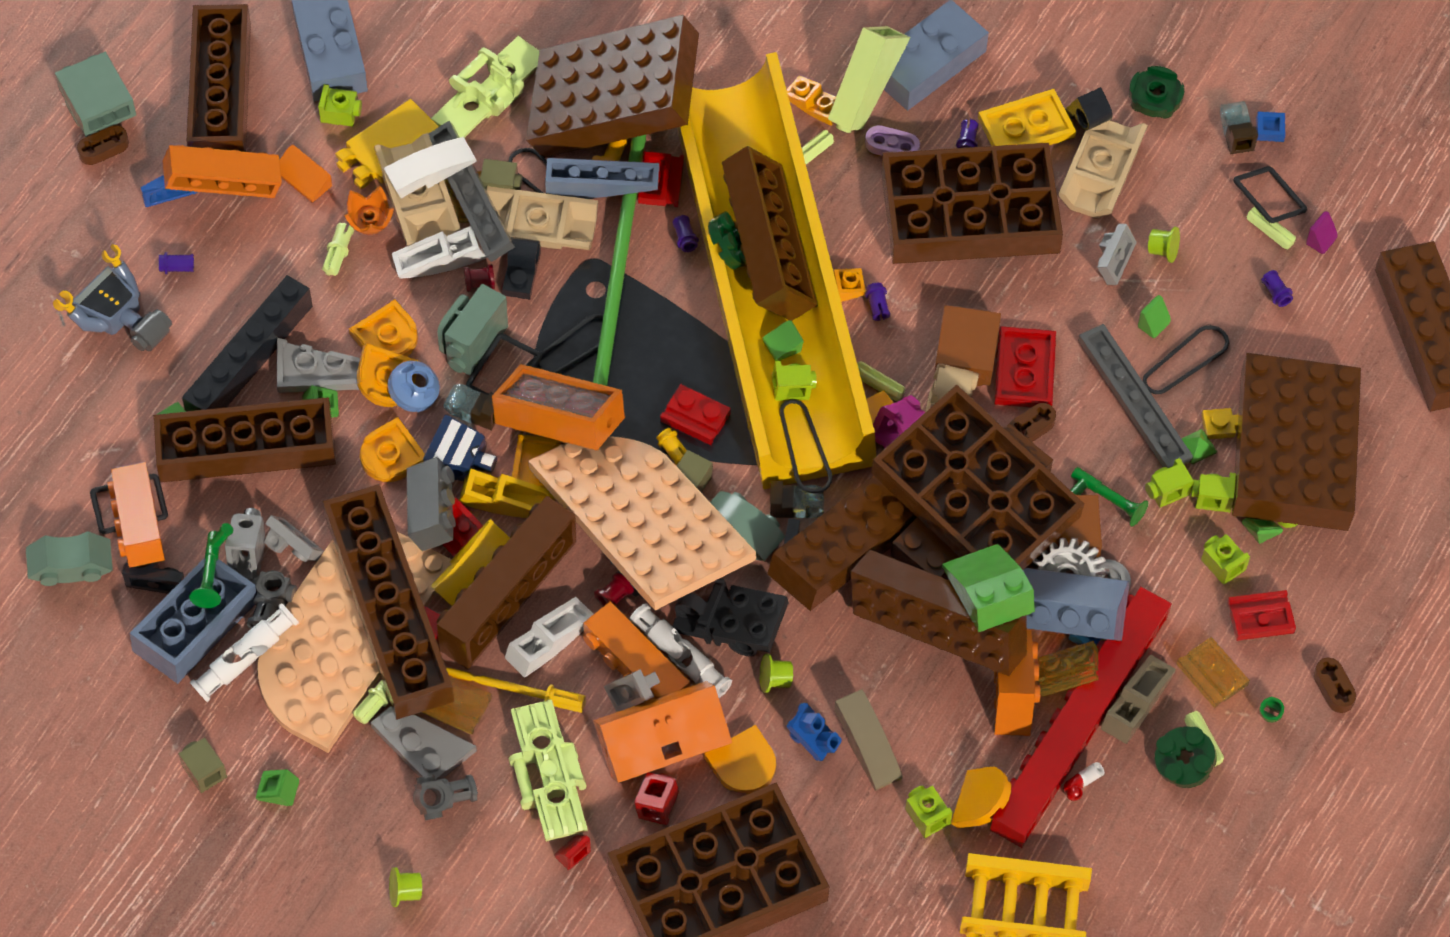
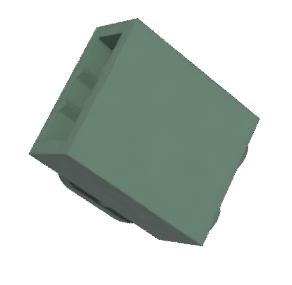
[55,51,136,137]
[437,284,508,376]

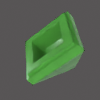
[1181,429,1217,464]
[1242,518,1283,544]

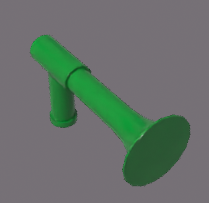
[1071,467,1149,527]
[189,523,234,608]

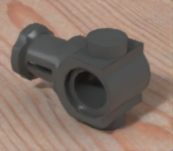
[247,570,297,629]
[413,774,478,820]

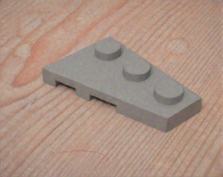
[277,338,360,393]
[371,706,477,780]

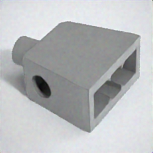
[225,508,265,582]

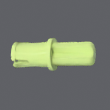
[322,223,354,276]
[353,680,389,724]

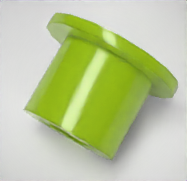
[1148,226,1180,263]
[759,654,793,693]
[389,867,422,907]

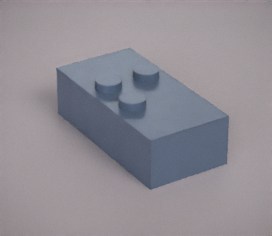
[291,0,368,102]
[884,0,989,111]
[130,558,256,684]

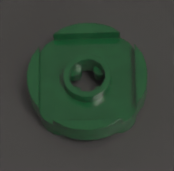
[1129,66,1185,119]
[708,211,747,270]
[1155,726,1217,788]

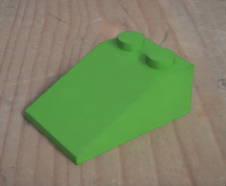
[942,544,1035,632]

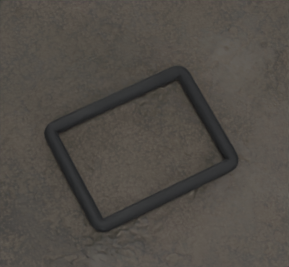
[1233,166,1307,223]
[466,333,542,395]
[90,473,168,534]

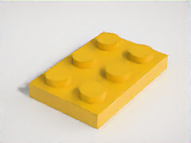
[978,89,1076,146]

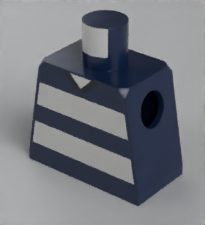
[423,415,497,481]

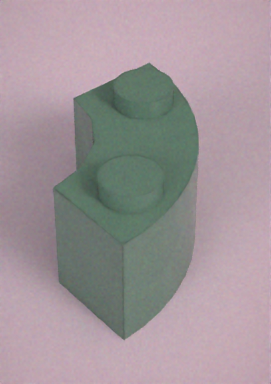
[710,491,785,561]
[26,531,113,586]

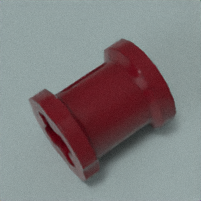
[464,264,495,292]
[594,572,634,607]

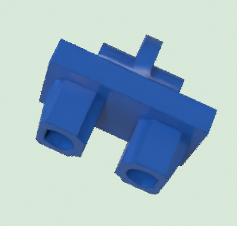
[786,703,842,761]

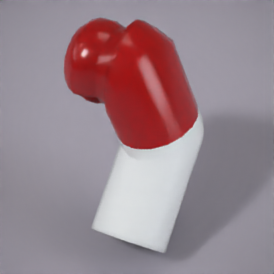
[1063,762,1105,801]

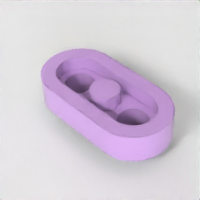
[865,125,920,156]

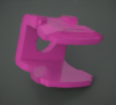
[873,395,925,448]

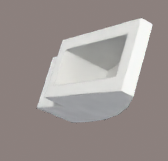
[384,137,477,198]
[392,226,487,279]
[505,597,594,678]

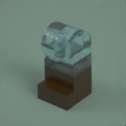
[1220,101,1258,154]
[443,384,495,431]
[770,481,824,518]

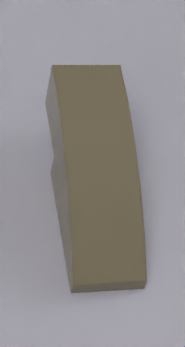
[1101,654,1176,744]
[834,689,903,791]

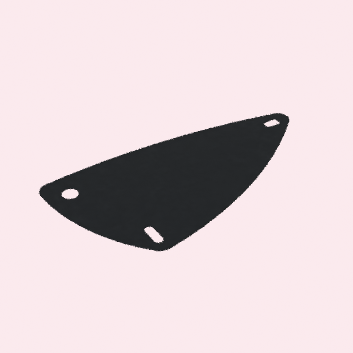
[534,259,757,465]

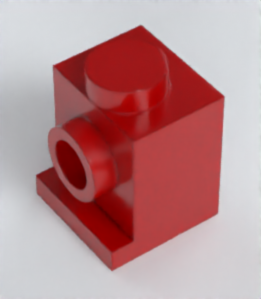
[634,772,679,825]

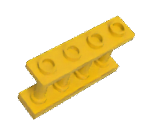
[960,853,1092,937]

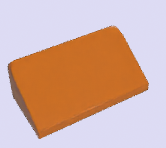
[279,144,332,203]

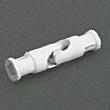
[190,603,299,702]
[630,603,732,698]

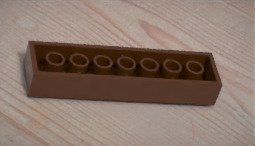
[323,484,454,720]

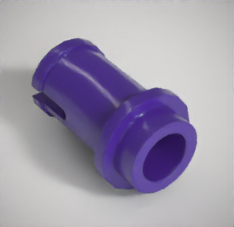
[956,119,979,148]
[672,215,699,252]
[159,252,194,274]
[1261,270,1293,307]
[865,283,891,321]

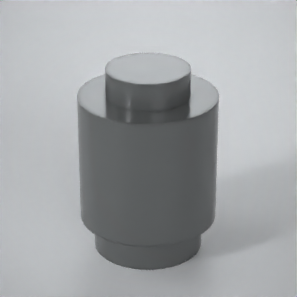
[130,309,172,351]

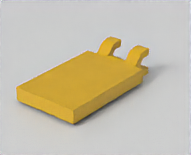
[335,99,439,190]

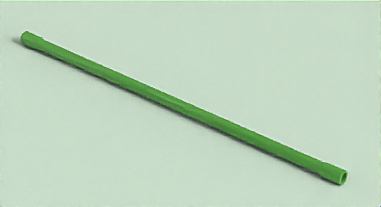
[593,134,647,386]

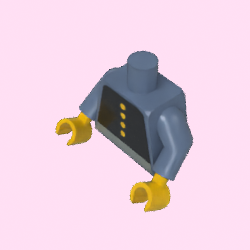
[53,244,143,335]

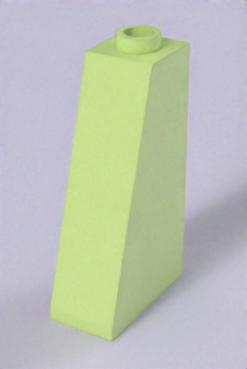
[828,26,910,133]

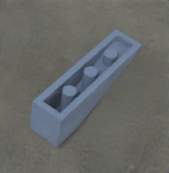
[545,158,659,199]

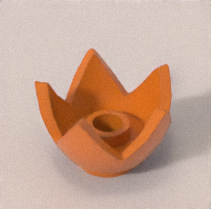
[344,186,394,235]

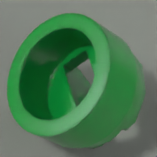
[1260,697,1284,723]

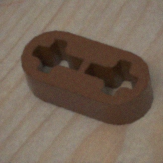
[77,126,129,165]
[1010,403,1056,442]
[1314,657,1356,713]

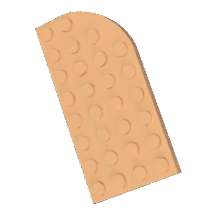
[529,436,756,610]
[258,532,452,753]

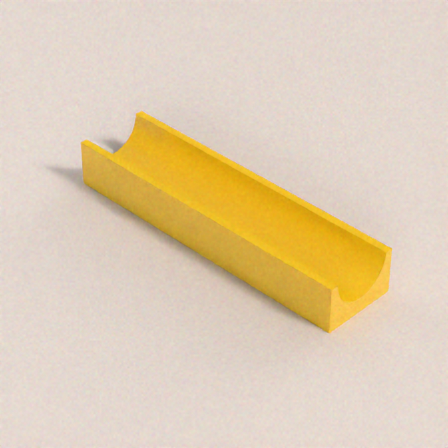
[677,52,876,490]

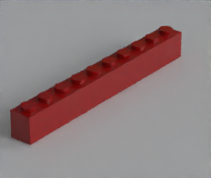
[990,586,1172,848]

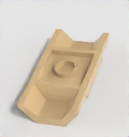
[1059,120,1148,218]
[374,133,461,246]
[487,186,598,250]

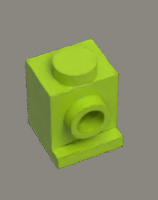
[318,84,362,127]
[772,361,817,401]
[1145,458,1194,508]
[1191,473,1236,513]
[1201,534,1250,585]
[905,785,953,839]

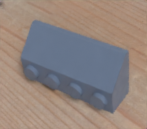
[1023,568,1129,641]

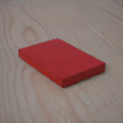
[994,326,1056,408]

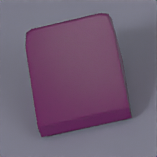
[1306,211,1338,254]

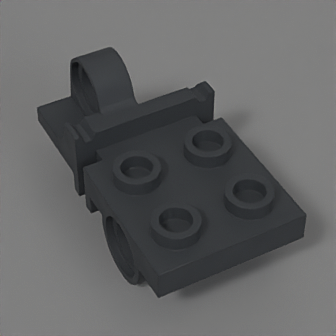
[673,578,789,656]

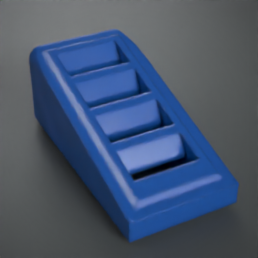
[141,175,198,207]

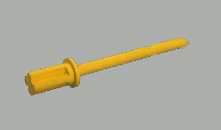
[446,667,586,713]

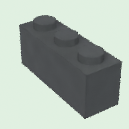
[407,456,456,552]

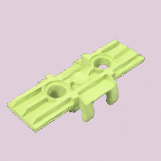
[431,36,539,138]
[509,699,588,841]

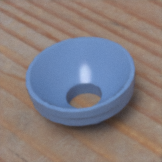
[387,361,440,412]

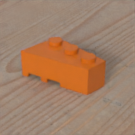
[994,629,1040,736]

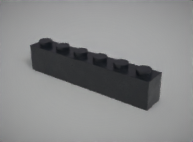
[182,275,313,412]

